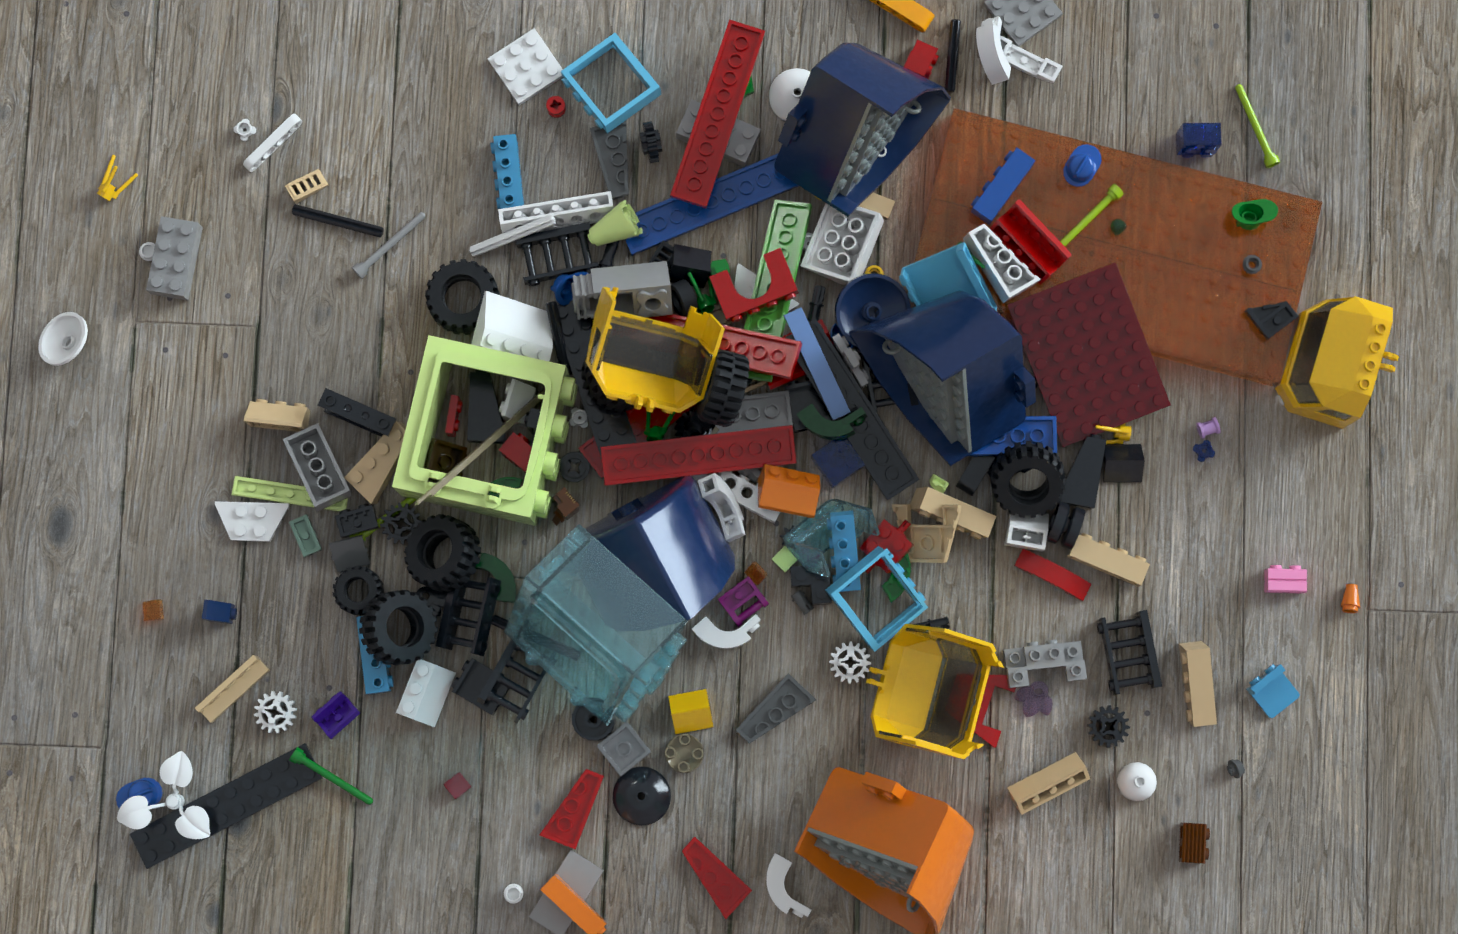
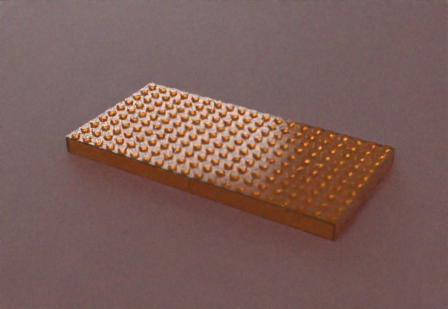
[906,108,1322,387]

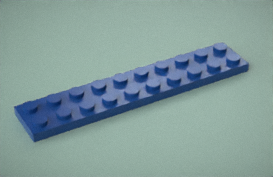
[625,153,799,256]

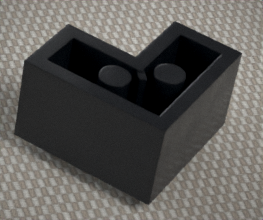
[790,564,832,606]

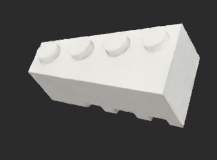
[963,224,1041,303]

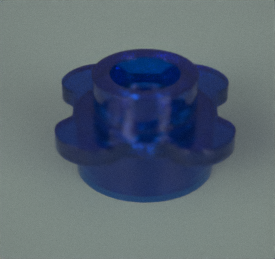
[1193,440,1215,462]

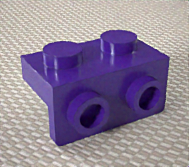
[311,691,360,739]

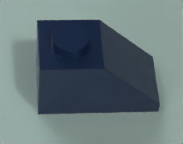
[202,599,237,624]

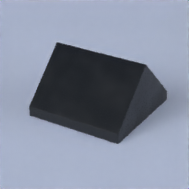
[669,244,712,288]
[1103,444,1145,483]

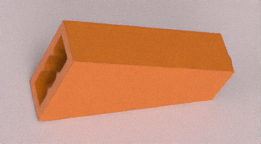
[540,874,607,934]

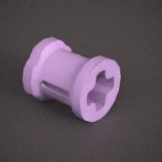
[1196,417,1221,439]

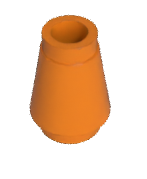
[1341,584,1360,613]

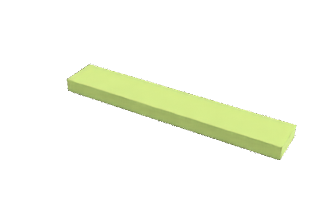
[231,476,348,512]

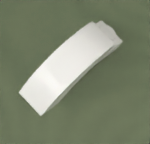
[976,16,1011,85]
[698,473,746,542]
[692,614,761,649]
[766,853,811,918]

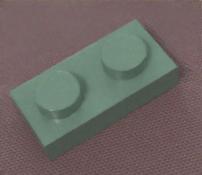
[289,514,322,558]

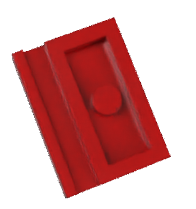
[445,395,463,437]

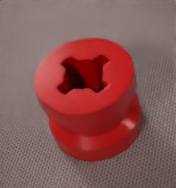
[546,96,566,118]

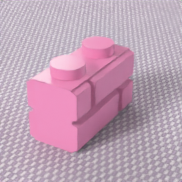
[1264,565,1307,594]

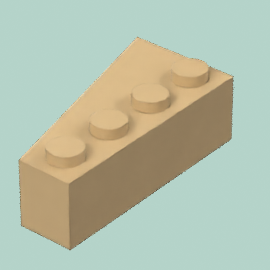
[344,422,406,504]
[910,487,996,540]
[1179,641,1217,727]

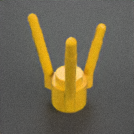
[96,155,138,201]
[1095,423,1132,444]

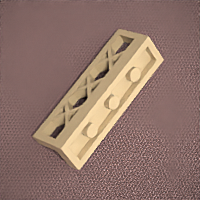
[195,655,270,723]

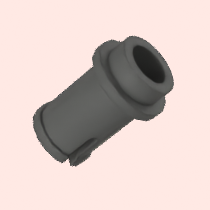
[791,589,814,615]

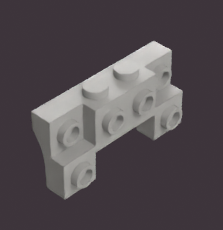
[1003,640,1087,688]

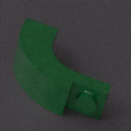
[797,404,868,440]
[475,553,518,603]

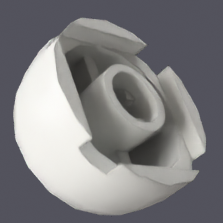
[1117,762,1157,801]

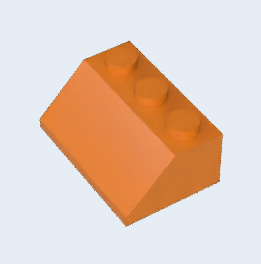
[758,464,820,519]

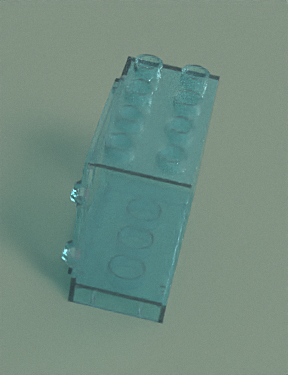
[504,524,688,726]

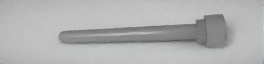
[352,212,425,279]

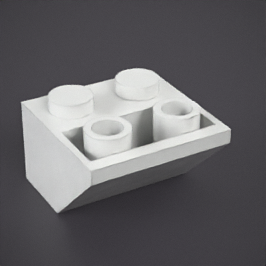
[499,378,537,427]
[1004,514,1049,552]

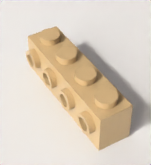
[1067,533,1150,587]
[1007,752,1090,815]

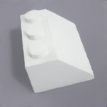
[396,659,456,727]

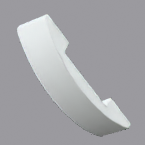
[1000,35,1063,83]

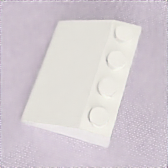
[800,203,884,285]
[471,291,553,361]

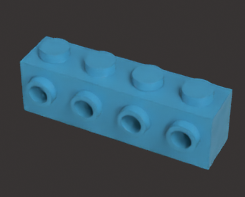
[490,134,524,209]
[827,510,861,592]
[356,616,394,695]

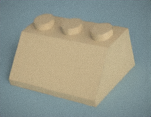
[244,399,311,432]

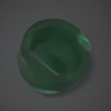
[1110,219,1127,235]

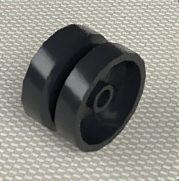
[1047,501,1086,550]
[572,698,615,741]

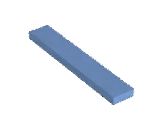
[783,307,850,420]

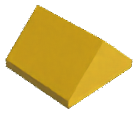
[668,689,713,734]

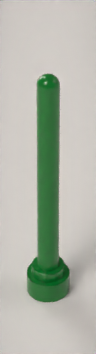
[289,747,373,805]

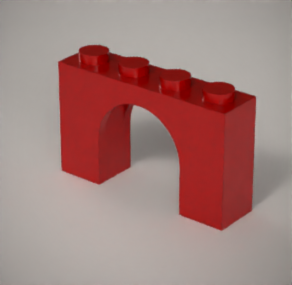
[710,248,799,323]

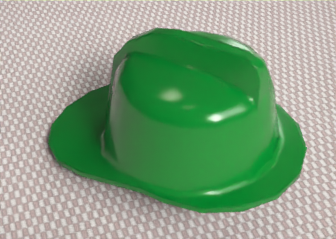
[1232,199,1278,230]

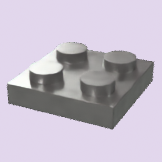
[597,722,651,776]

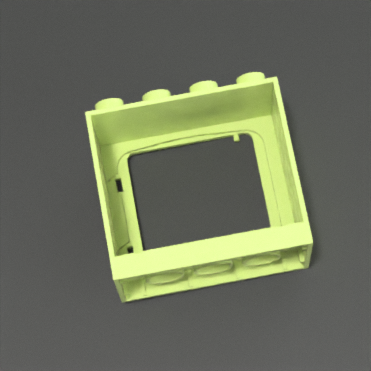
[392,335,578,526]

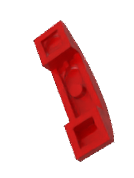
[1014,549,1092,601]

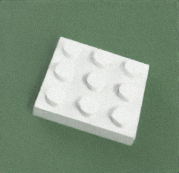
[487,28,563,105]

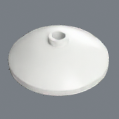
[769,68,810,121]
[38,312,88,366]

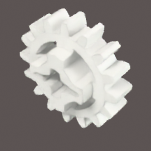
[829,641,871,684]
[254,691,297,733]

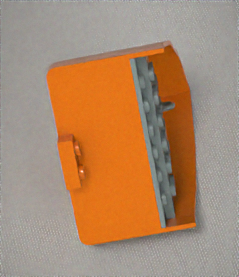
[794,767,974,934]

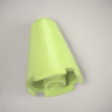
[587,200,643,246]

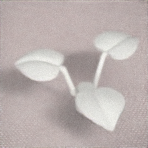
[117,751,210,839]

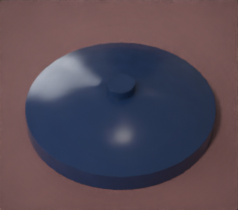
[835,273,911,347]

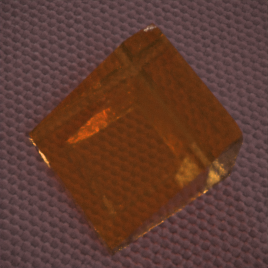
[745,561,768,586]
[143,599,164,621]

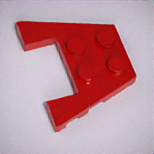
[946,674,1016,748]

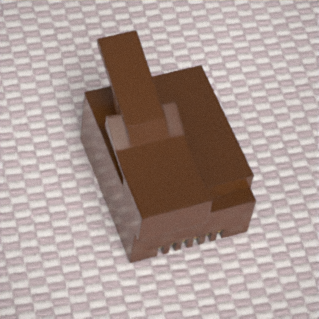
[552,487,580,526]

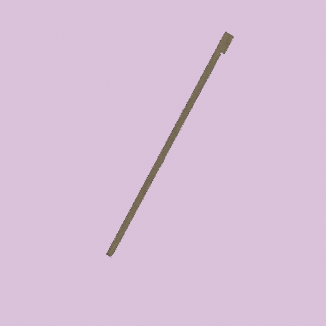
[414,388,545,505]

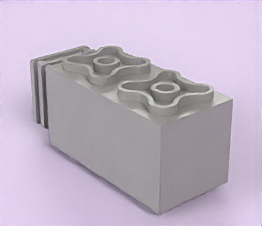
[571,261,672,320]

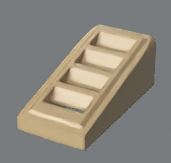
[285,169,329,204]

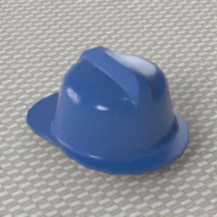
[1063,144,1102,187]
[550,271,589,305]
[116,778,162,809]

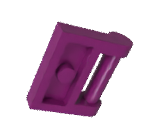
[718,576,769,627]

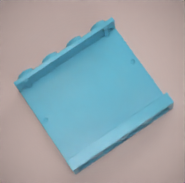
[899,242,997,311]

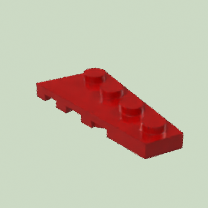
[539,769,604,849]
[682,837,752,919]

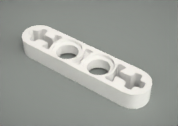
[243,114,302,172]

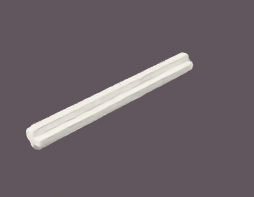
[470,214,556,257]

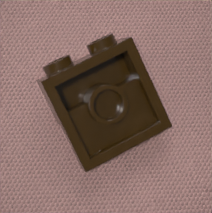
[424,438,468,481]

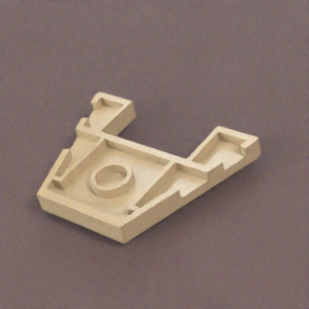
[892,504,962,563]

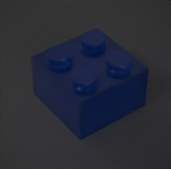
[1176,123,1222,158]
[811,438,865,489]

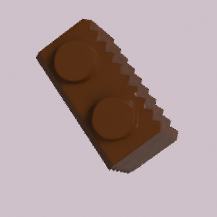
[1179,823,1210,864]

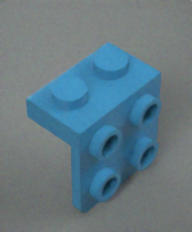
[1246,664,1300,718]

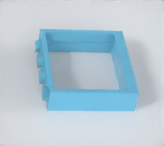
[561,33,661,133]
[825,546,928,652]

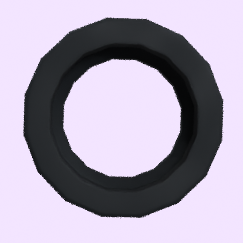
[671,279,698,317]

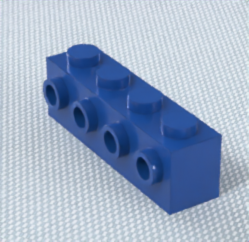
[971,148,1036,225]

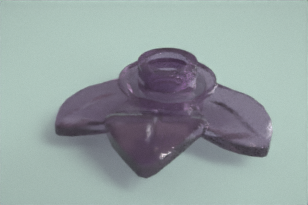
[1015,681,1053,717]

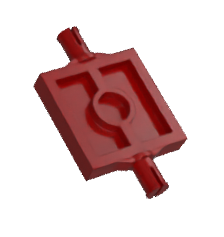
[860,519,914,574]

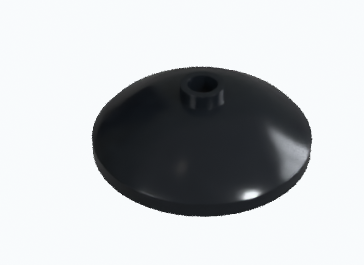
[613,767,671,826]

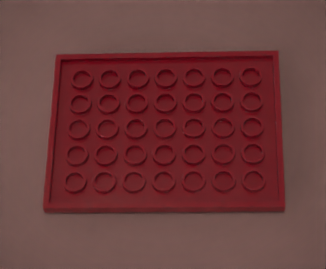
[1007,262,1171,447]

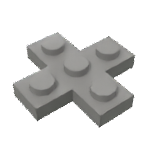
[831,333,869,388]

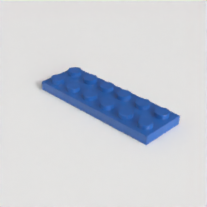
[968,416,1057,456]

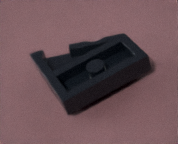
[1244,301,1299,340]

